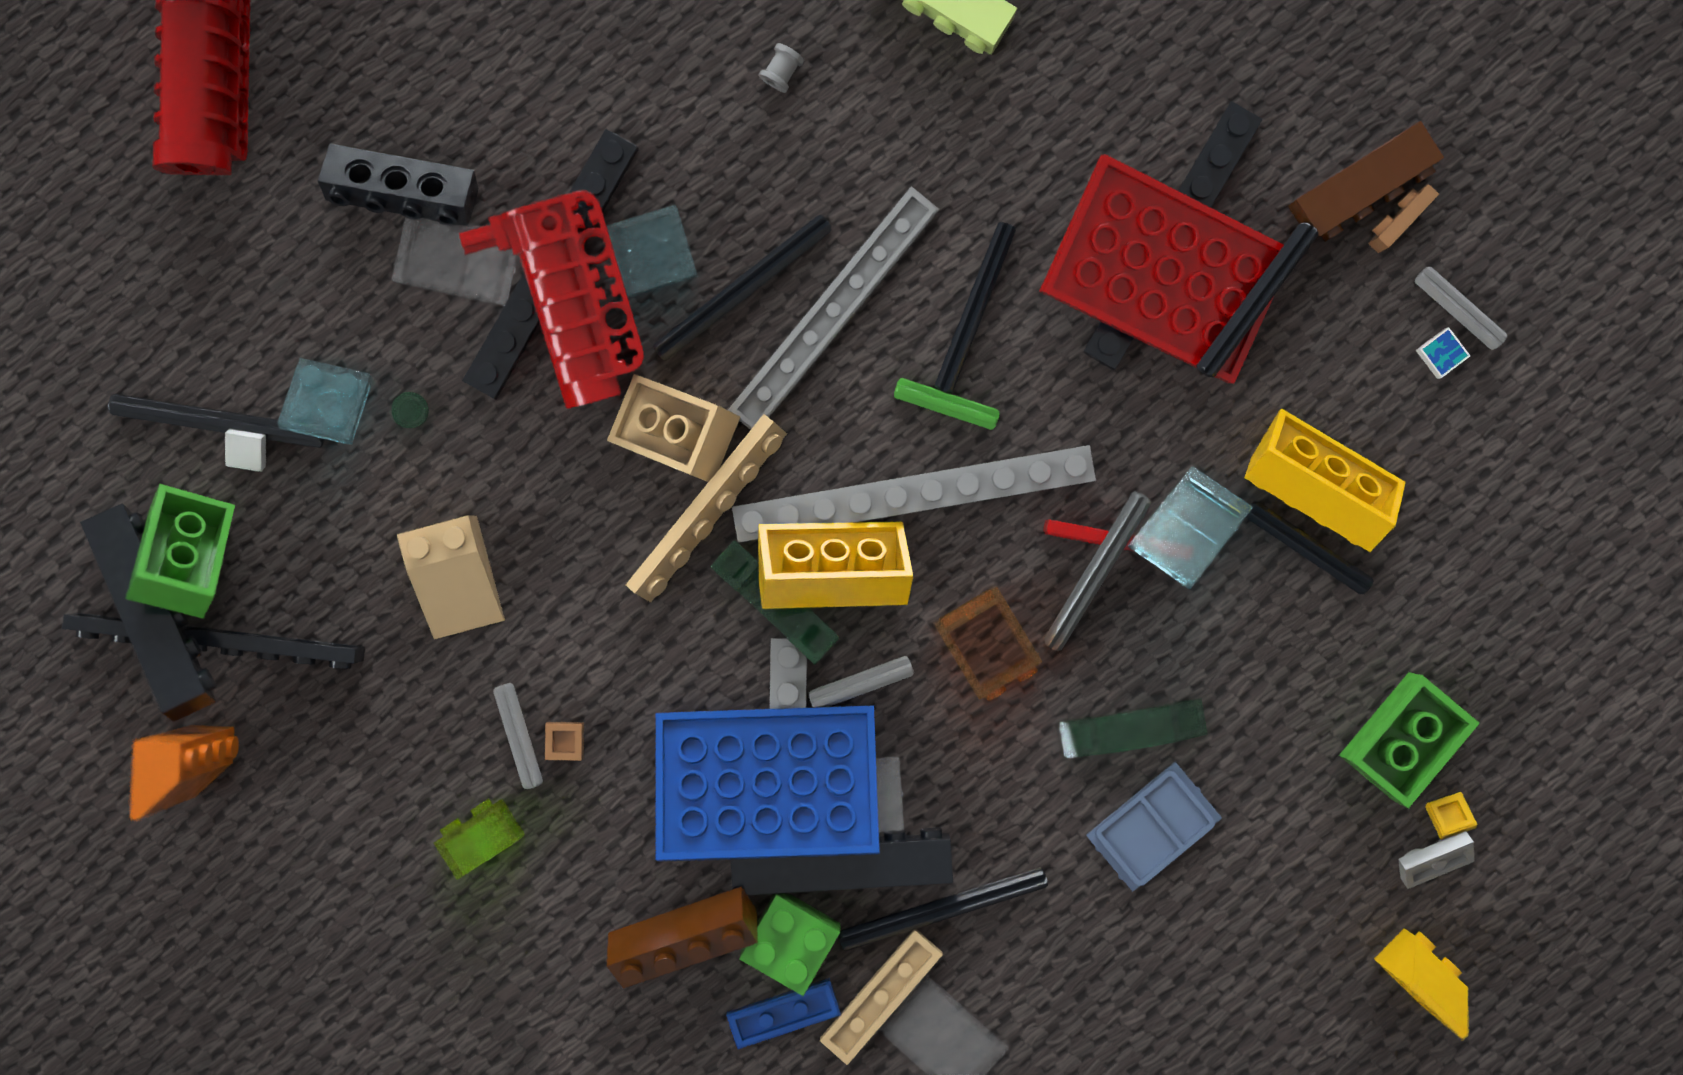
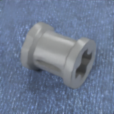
[759,43,805,93]

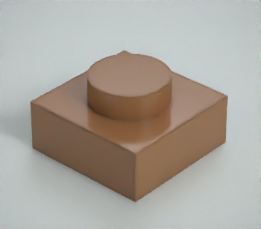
[545,722,584,761]

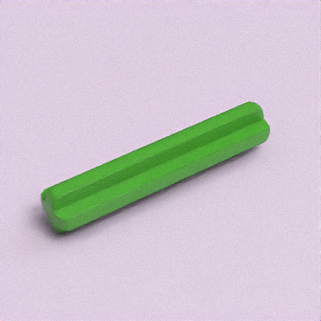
[894,378,1000,430]

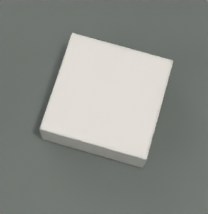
[225,429,266,472]

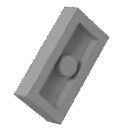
[770,638,807,709]
[1398,831,1474,889]

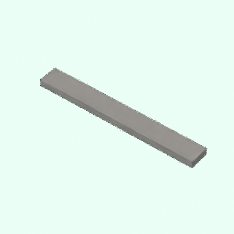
[728,186,939,430]

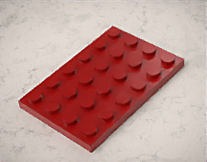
[1039,154,1284,384]

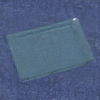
[1128,466,1253,589]

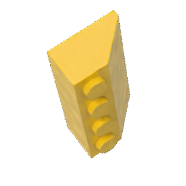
[1244,408,1406,552]
[758,522,913,609]

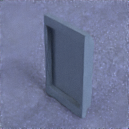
[1086,762,1222,892]

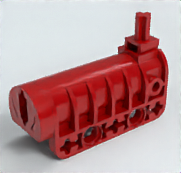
[153,0,250,175]
[459,191,644,409]

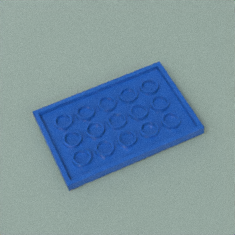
[656,706,879,862]

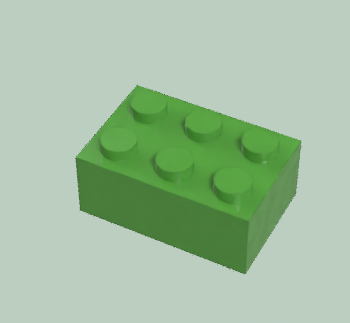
[126,484,235,618]
[1339,672,1480,808]

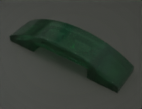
[710,540,840,665]
[1058,698,1208,758]

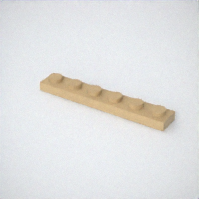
[626,414,787,602]

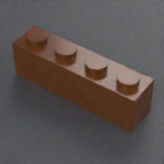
[1288,121,1444,242]
[607,887,758,989]

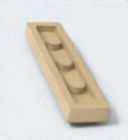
[820,929,943,1065]

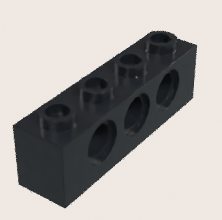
[318,144,479,226]

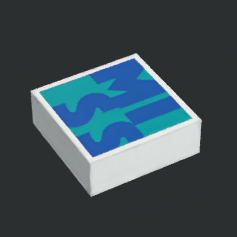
[1416,327,1470,379]

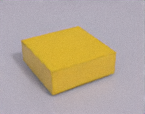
[1425,792,1477,840]

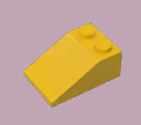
[1374,928,1468,1039]

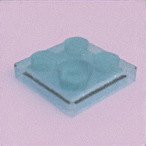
[606,205,698,298]
[277,358,373,445]

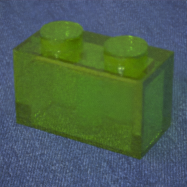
[433,798,525,880]

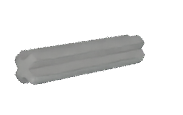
[1415,267,1507,350]
[809,656,914,708]
[493,683,543,789]

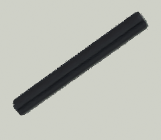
[935,222,1016,394]
[1197,222,1318,378]

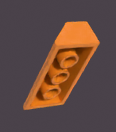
[130,725,239,820]

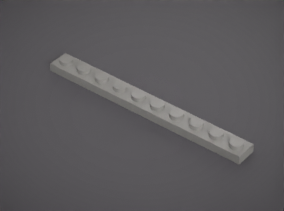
[732,445,1096,543]

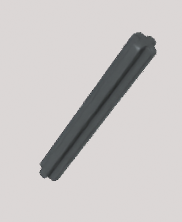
[1044,492,1151,651]

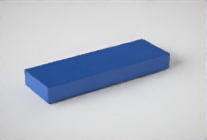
[726,978,841,1049]

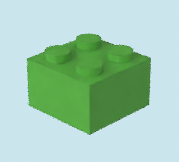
[739,893,840,996]

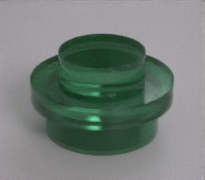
[391,392,429,429]

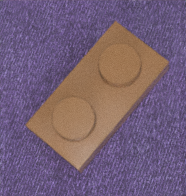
[1368,184,1439,253]

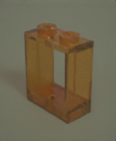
[932,586,1042,701]

